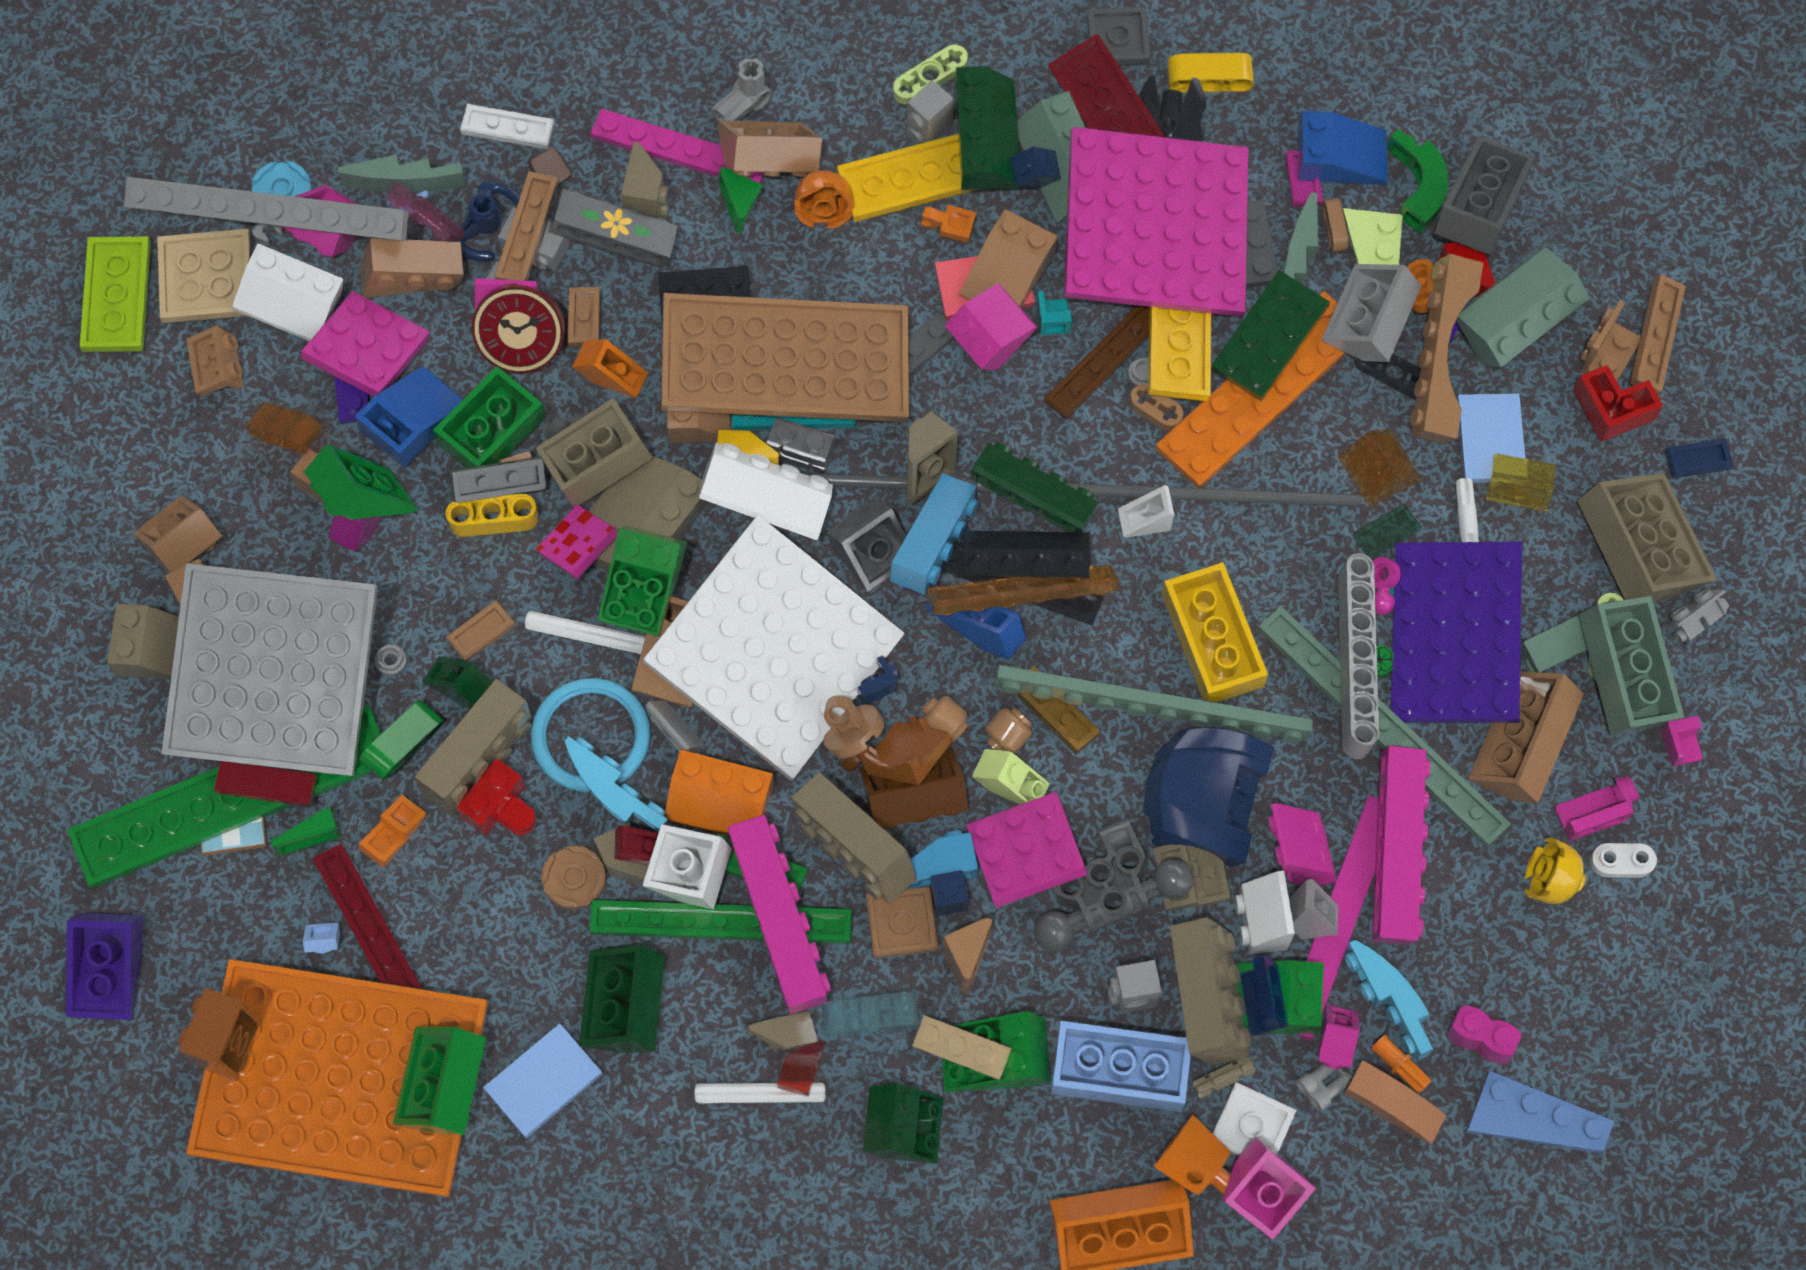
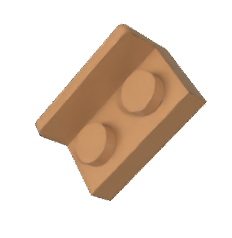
[186,326,243,397]

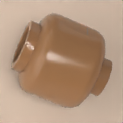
[921,696,968,742]
[985,707,1033,754]

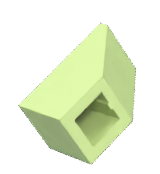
[972,749,1050,805]

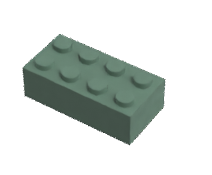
[1578,596,1685,736]

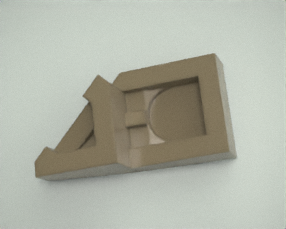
[746,1011,818,1052]

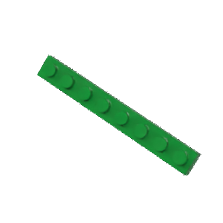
[590,900,851,944]

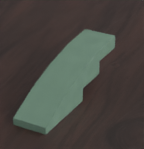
[338,154,466,193]
[1283,192,1318,285]

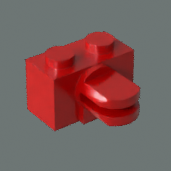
[456,758,536,836]

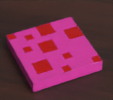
[535,504,618,580]

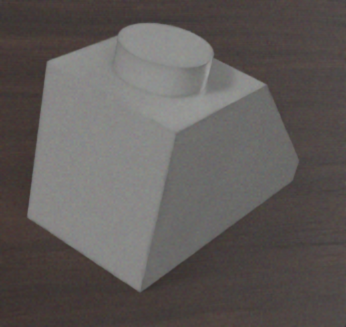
[1289,879,1339,940]

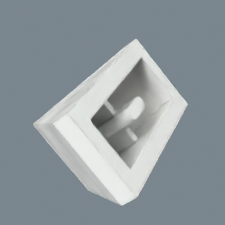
[1118,485,1174,538]

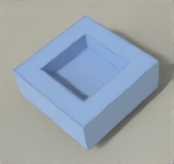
[303,922,340,954]

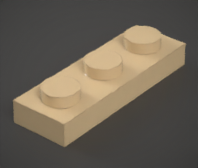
[912,1015,1011,1080]

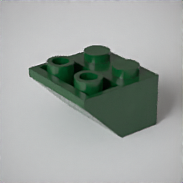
[863,1083,944,1164]

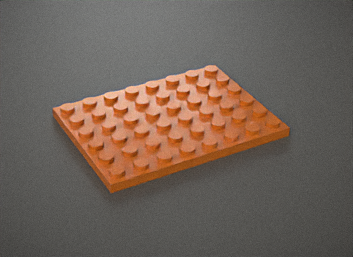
[186,959,488,1198]

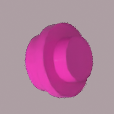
[1612,775,1640,806]

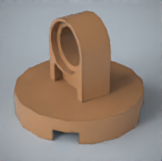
[824,695,884,759]

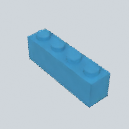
[890,473,979,595]

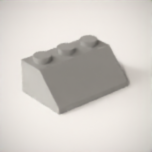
[1322,264,1422,362]

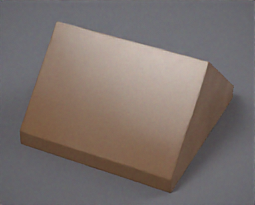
[943,918,992,995]

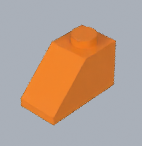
[572,339,649,398]

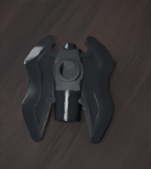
[1139,76,1207,142]

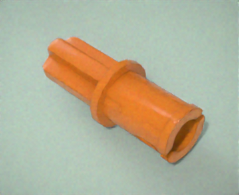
[1371,1034,1431,1093]

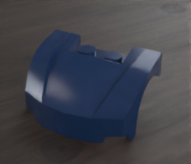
[1144,728,1274,867]

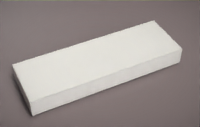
[460,104,555,149]

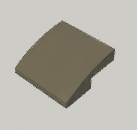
[1153,845,1233,911]

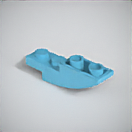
[565,736,668,833]
[1344,940,1433,1061]

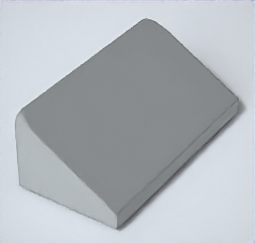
[646,700,705,753]

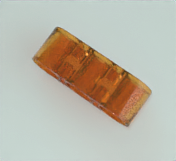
[245,402,323,455]

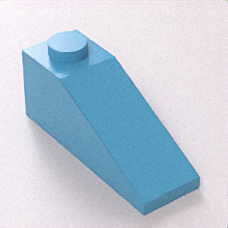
[907,830,978,889]

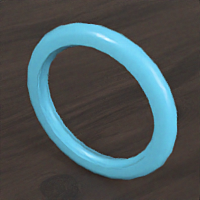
[530,678,651,792]

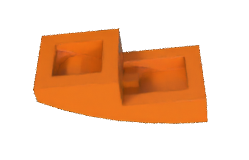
[359,795,426,868]

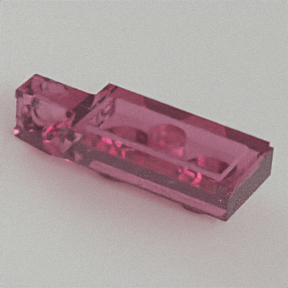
[386,183,465,241]

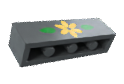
[548,188,678,268]

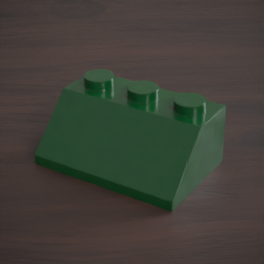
[579,945,665,1053]

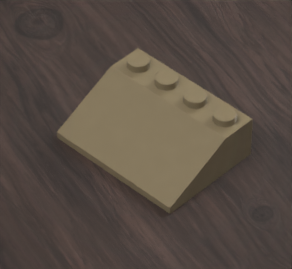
[589,455,709,573]
[1577,473,1717,604]

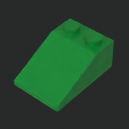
[304,444,417,520]
[1236,960,1324,1036]

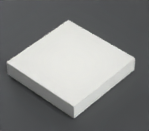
[1213,1082,1296,1157]

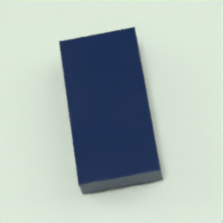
[1664,438,1734,479]

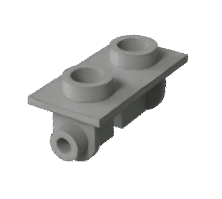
[1663,588,1729,643]

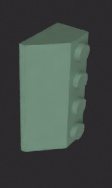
[1017,91,1085,225]
[1456,247,1590,367]

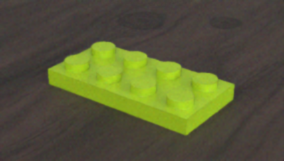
[80,236,151,352]

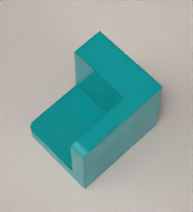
[1036,291,1072,336]

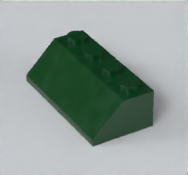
[955,66,1021,190]
[970,442,1098,532]

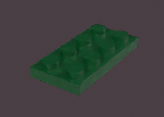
[1211,270,1330,402]

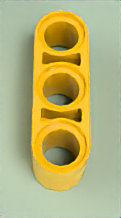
[1167,53,1254,92]
[446,494,539,537]

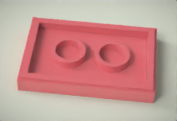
[935,256,1035,321]

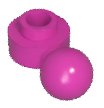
[1373,557,1401,615]

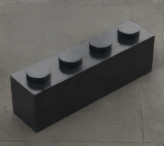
[963,530,1091,578]

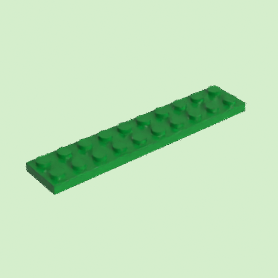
[67,705,381,890]

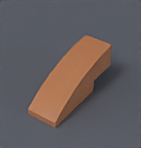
[1344,1060,1446,1144]

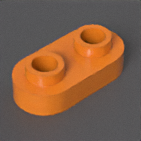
[1407,259,1434,313]

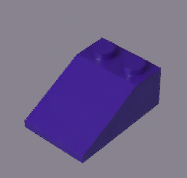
[66,913,143,1020]

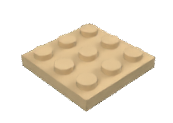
[157,229,251,323]

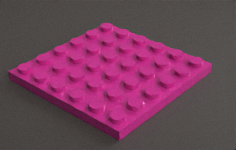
[1064,127,1248,317]

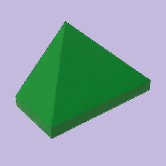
[718,167,763,233]

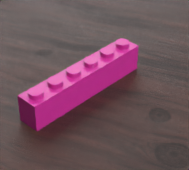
[1372,746,1431,945]
[728,814,831,1015]

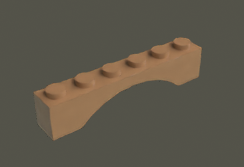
[1410,254,1483,444]

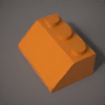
[664,749,774,837]

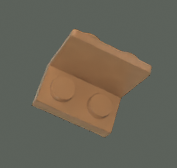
[1580,300,1641,381]

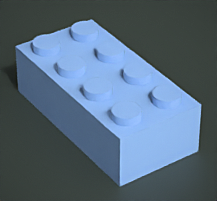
[1051,1021,1191,1112]

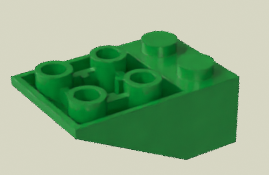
[597,525,687,636]
[942,1011,1051,1092]

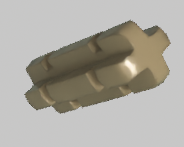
[1192,1057,1255,1098]

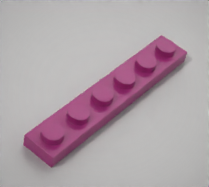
[591,109,765,184]

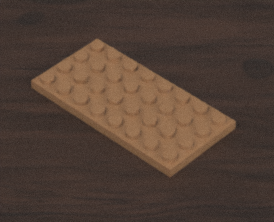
[661,293,909,422]

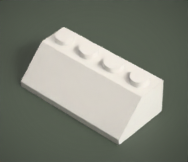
[699,443,833,540]

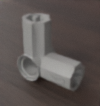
[711,58,772,121]

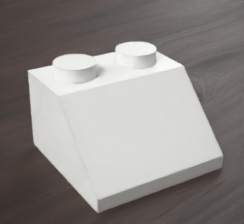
[643,824,732,910]
[1234,871,1295,955]

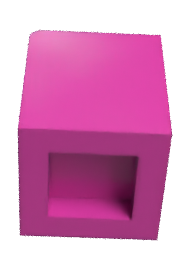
[1661,716,1703,767]

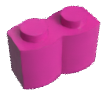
[1446,1006,1522,1064]

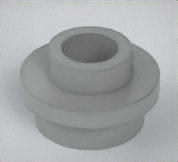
[375,645,407,676]

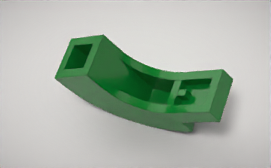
[1387,129,1448,236]

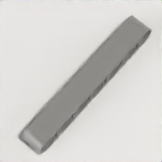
[1338,553,1379,760]

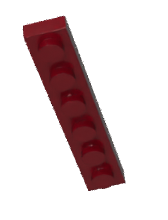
[312,843,423,990]

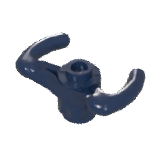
[448,180,521,262]

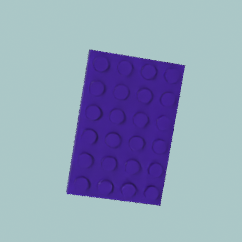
[1391,541,1523,723]

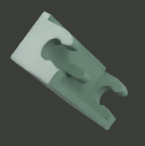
[1521,615,1588,672]

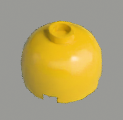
[1524,838,1585,904]

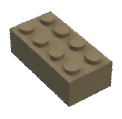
[415,679,532,817]
[791,772,917,905]
[1170,917,1251,1065]

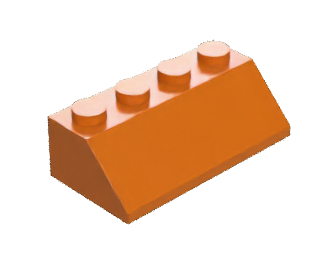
[1050,1180,1194,1270]

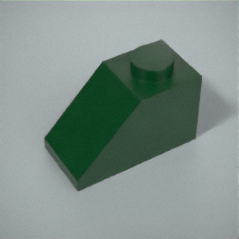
[422,656,493,709]

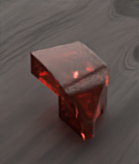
[777,1040,826,1097]

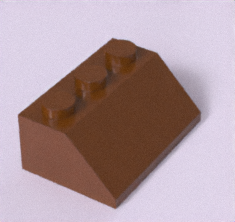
[859,748,969,829]

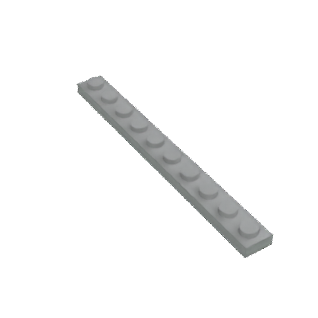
[124,177,409,241]

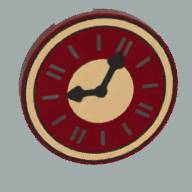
[472,283,565,374]

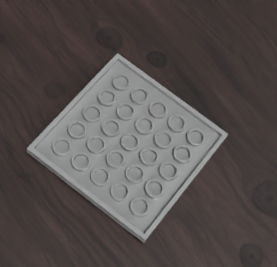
[161,563,378,776]

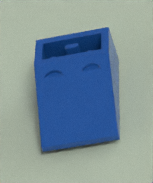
[355,366,463,468]

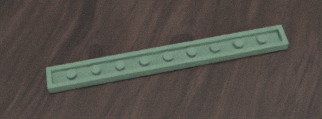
[1258,606,1511,848]
[994,665,1313,743]

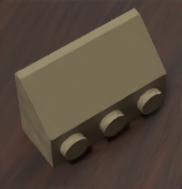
[536,398,653,507]

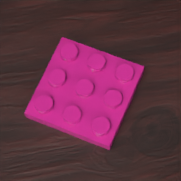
[301,291,430,397]
[966,792,1088,908]

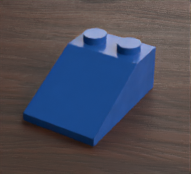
[1297,111,1388,185]

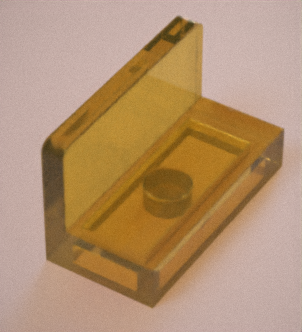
[1486,453,1555,512]

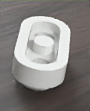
[1590,843,1657,878]

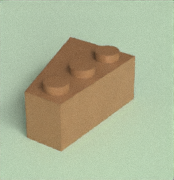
[360,238,463,298]

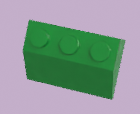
[393,1027,486,1135]

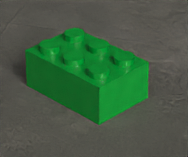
[433,366,545,468]

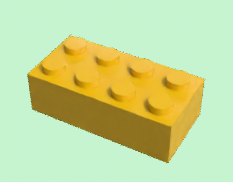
[1161,562,1268,703]

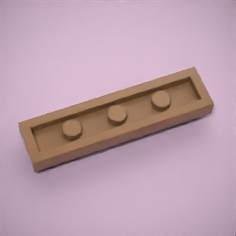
[495,171,559,281]
[1630,274,1686,394]

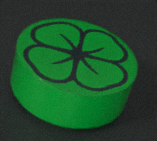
[1376,645,1394,678]

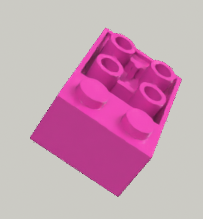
[1268,803,1337,888]

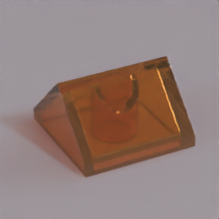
[1338,430,1423,508]

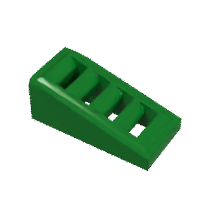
[271,807,340,856]

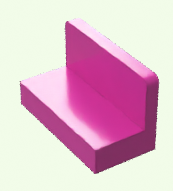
[1555,786,1634,842]

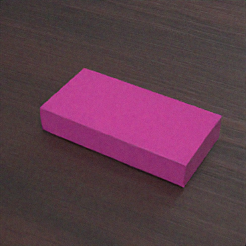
[1285,150,1323,207]

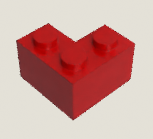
[1573,365,1663,442]

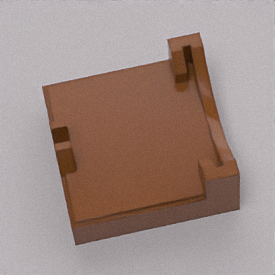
[859,715,952,785]

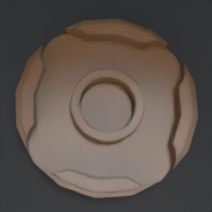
[541,846,606,910]

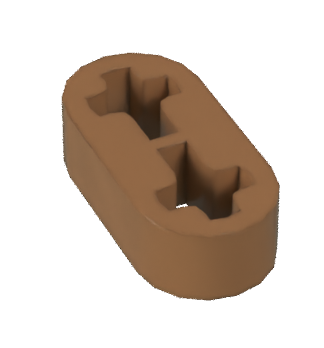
[1322,198,1348,253]
[1130,384,1183,431]

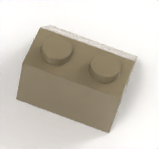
[621,142,670,219]
[907,411,958,505]
[107,604,179,679]

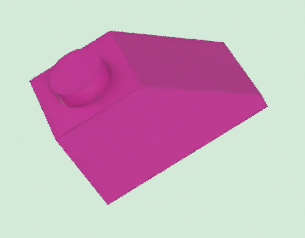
[1318,1004,1360,1069]

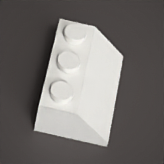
[232,244,343,341]

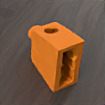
[1154,1115,1231,1195]

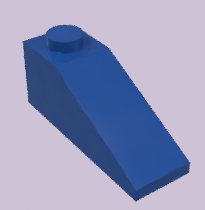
[926,585,1026,660]

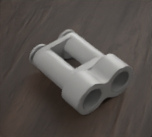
[1295,1064,1352,1112]

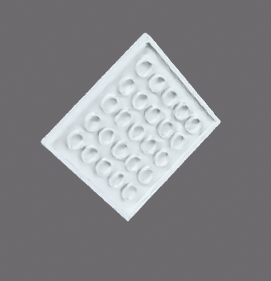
[642,515,904,780]

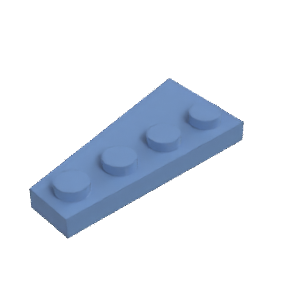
[1466,1071,1614,1154]

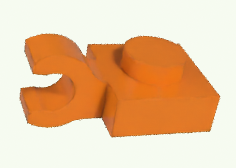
[921,205,977,243]

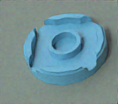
[252,161,312,197]

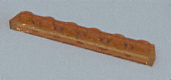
[927,564,1119,615]

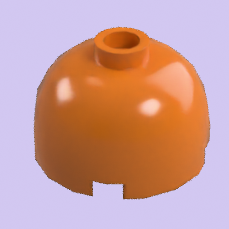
[794,170,854,228]

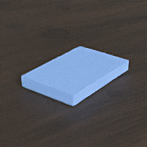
[1457,394,1527,483]
[483,1024,603,1139]

